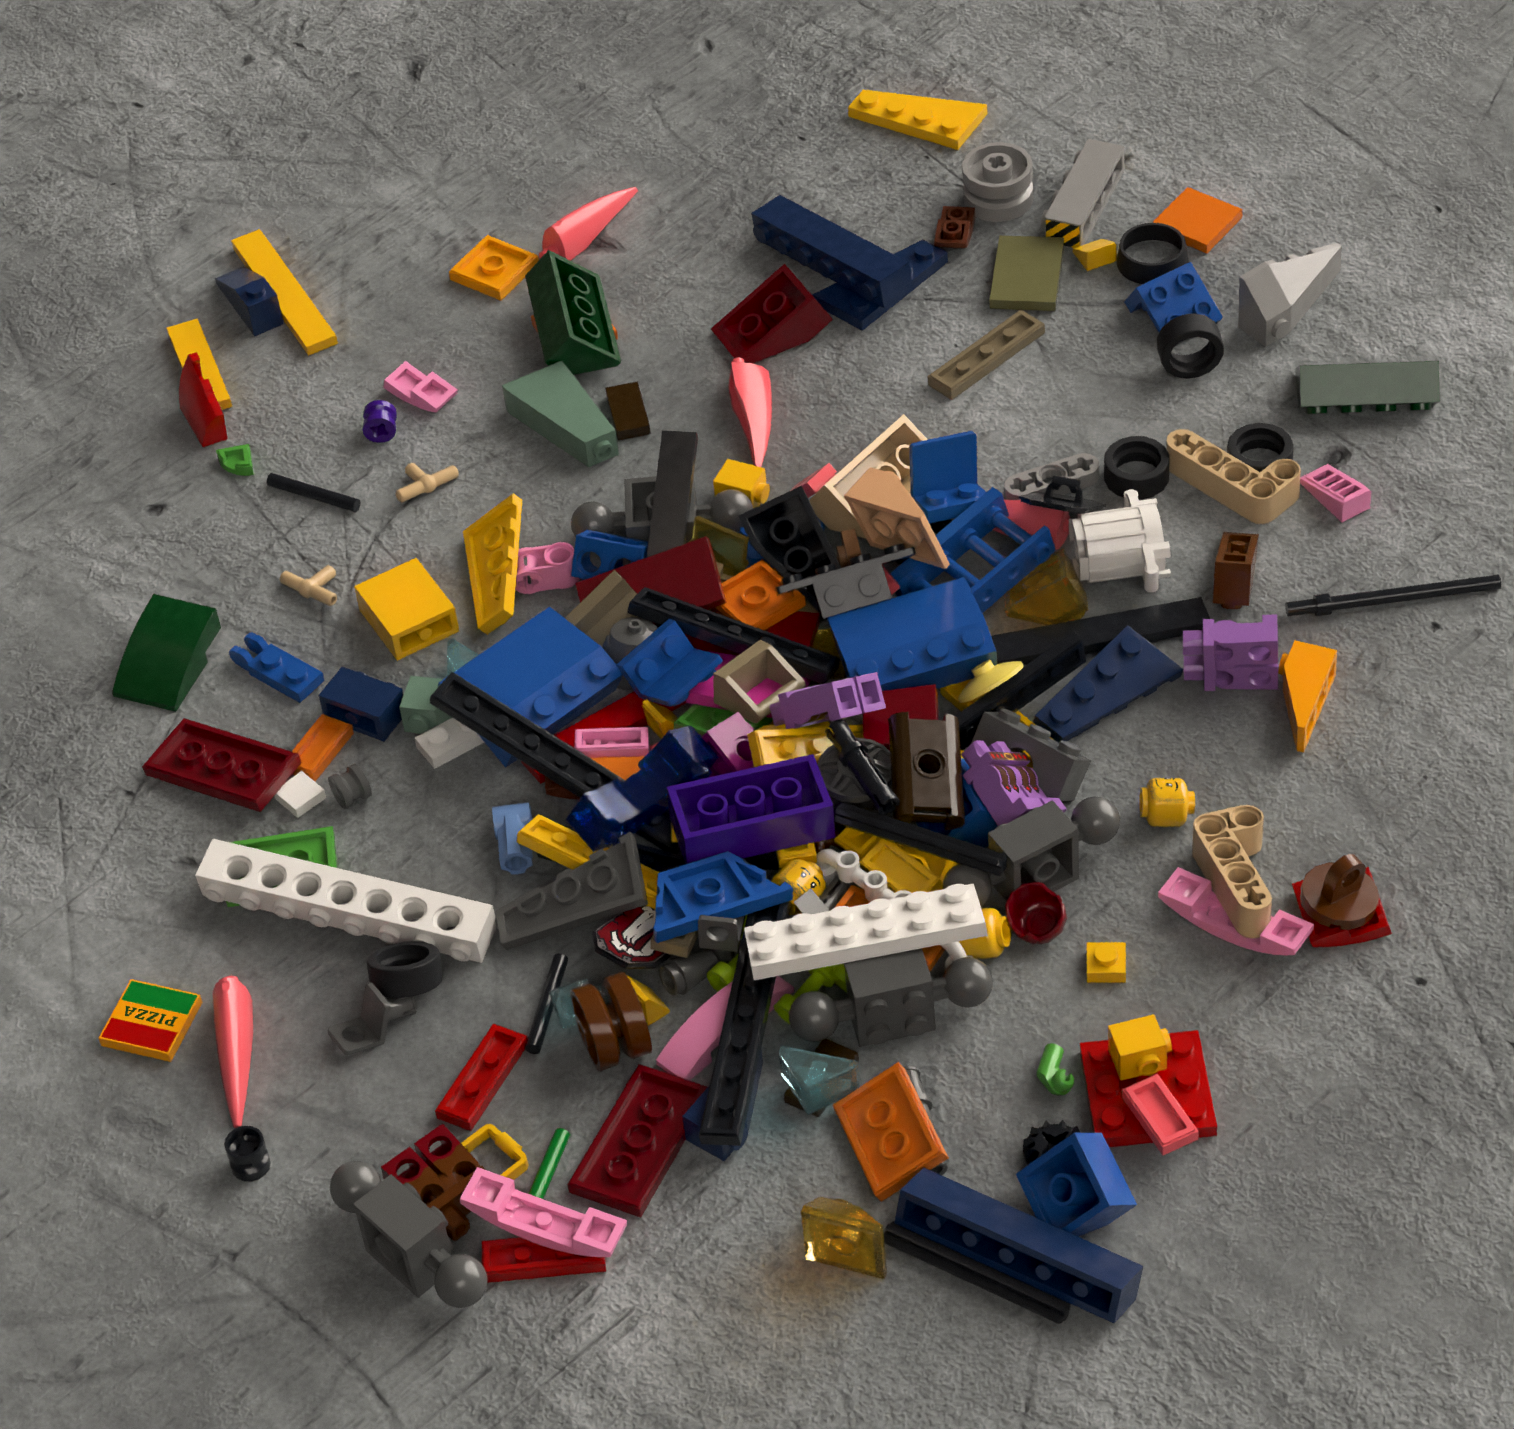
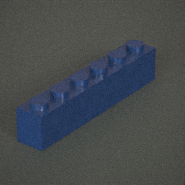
[751,195,913,309]
[894,1168,1143,1323]

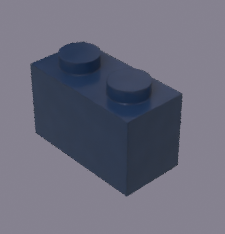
[318,667,403,742]

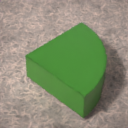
[216,444,254,476]

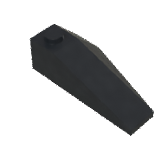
[738,485,841,621]

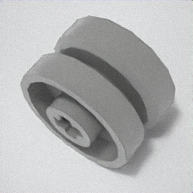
[962,142,1034,222]

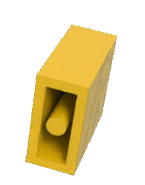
[354,558,460,661]

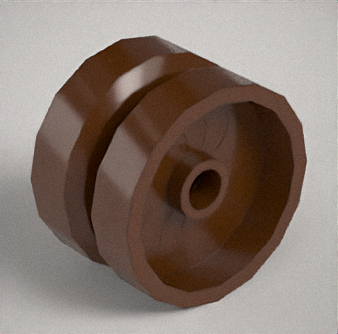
[570,972,652,1071]

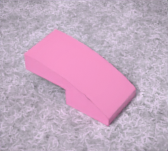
[383,361,458,413]

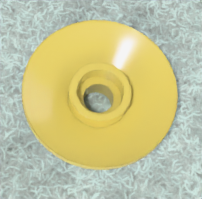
[958,659,1024,703]

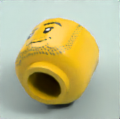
[1139,778,1195,827]
[771,859,826,915]

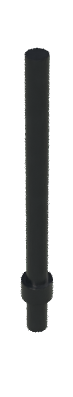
[1285,574,1501,616]

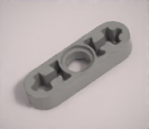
[1004,453,1099,500]

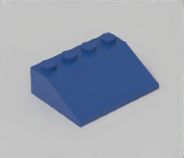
[827,577,997,691]
[438,607,623,768]

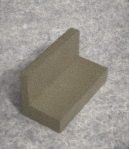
[565,570,637,646]

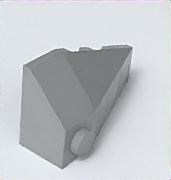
[1238,243,1342,347]

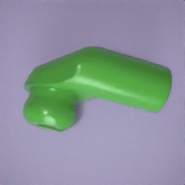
[1036,1043,1074,1096]

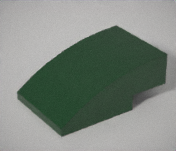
[112,594,221,712]

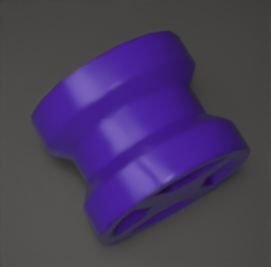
[362,400,397,443]

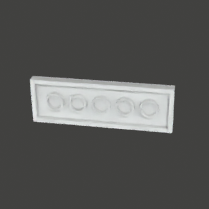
[744,883,988,980]

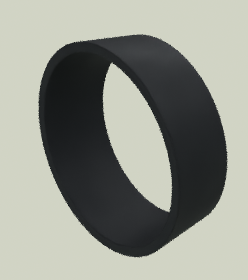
[1117,223,1189,284]

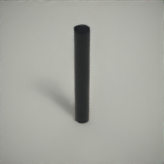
[267,473,361,512]
[525,953,568,1054]

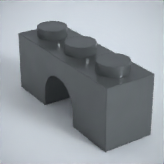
[970,708,1092,801]

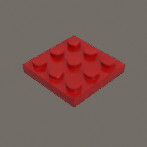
[1080,1030,1217,1147]

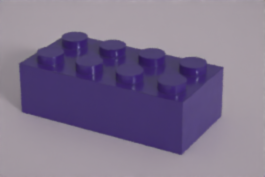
[667,754,835,864]

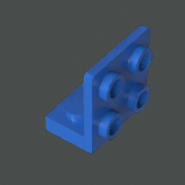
[1124,262,1223,332]
[909,431,986,523]
[616,619,723,707]

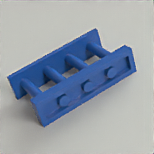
[890,487,1056,613]

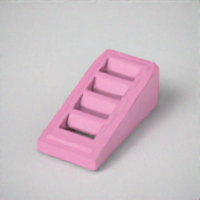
[1300,464,1371,523]
[574,727,650,758]

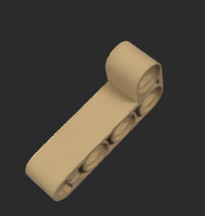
[1166,429,1301,524]
[1192,805,1272,938]

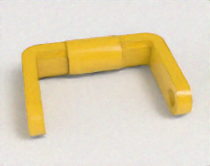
[461,1124,529,1180]

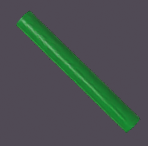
[528,1128,570,1199]

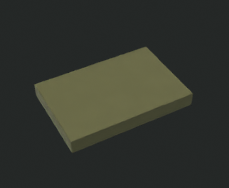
[989,235,1064,311]

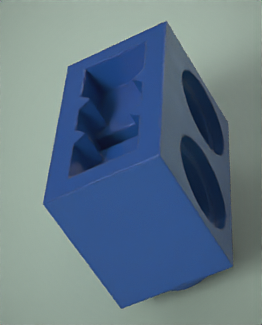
[571,530,648,580]

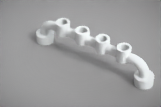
[816,849,973,970]

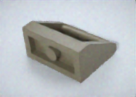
[713,640,806,723]

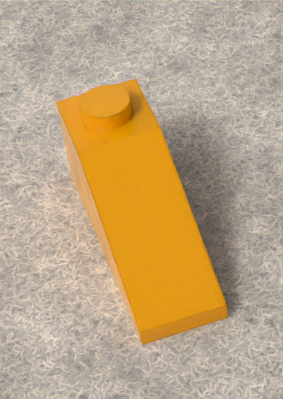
[1278,640,1337,753]

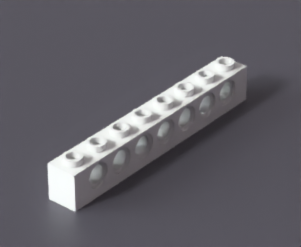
[195,839,498,963]

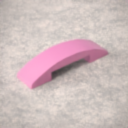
[1158,867,1314,956]
[656,976,794,1081]
[460,1167,627,1257]

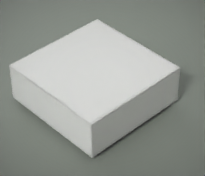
[275,771,326,818]

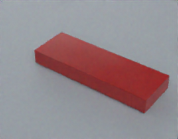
[435,1023,528,1131]
[482,1237,606,1283]

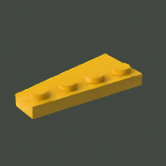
[848,89,988,150]
[463,493,522,635]

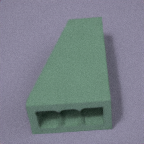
[502,361,619,467]

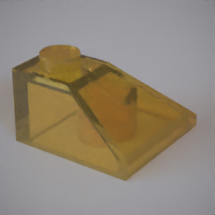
[1003,548,1089,625]
[801,1196,887,1279]

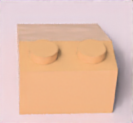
[844,467,950,569]

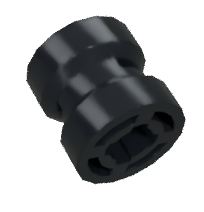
[224,1126,271,1182]

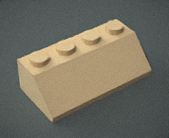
[809,414,928,539]

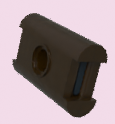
[888,712,965,830]

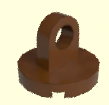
[1300,854,1379,930]

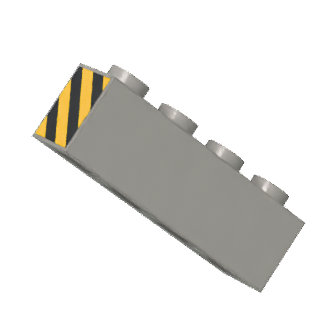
[1041,139,1124,248]

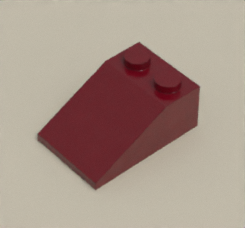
[711,264,833,363]

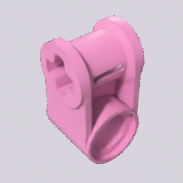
[515,542,580,594]

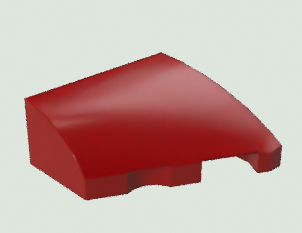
[179,352,228,447]

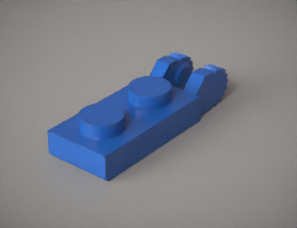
[229,632,325,703]

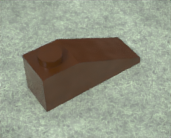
[1213,532,1259,609]

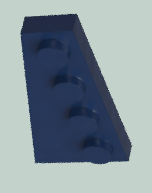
[812,240,948,331]
[1033,625,1184,743]

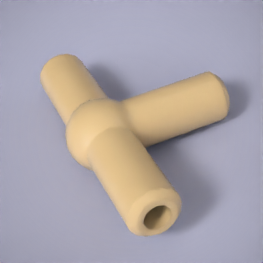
[395,463,459,502]
[280,565,337,606]

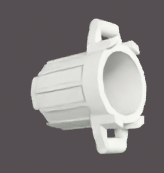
[1069,489,1171,592]

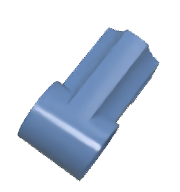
[492,802,533,874]

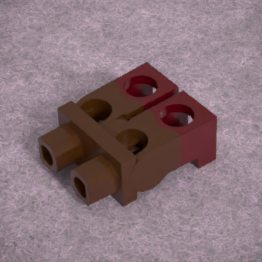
[381,1123,486,1241]

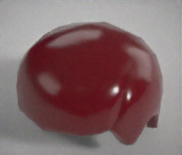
[1005,882,1067,945]

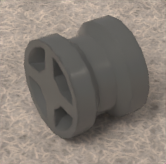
[328,764,372,809]

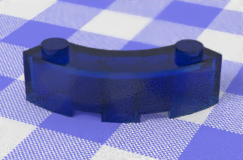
[566,726,719,852]

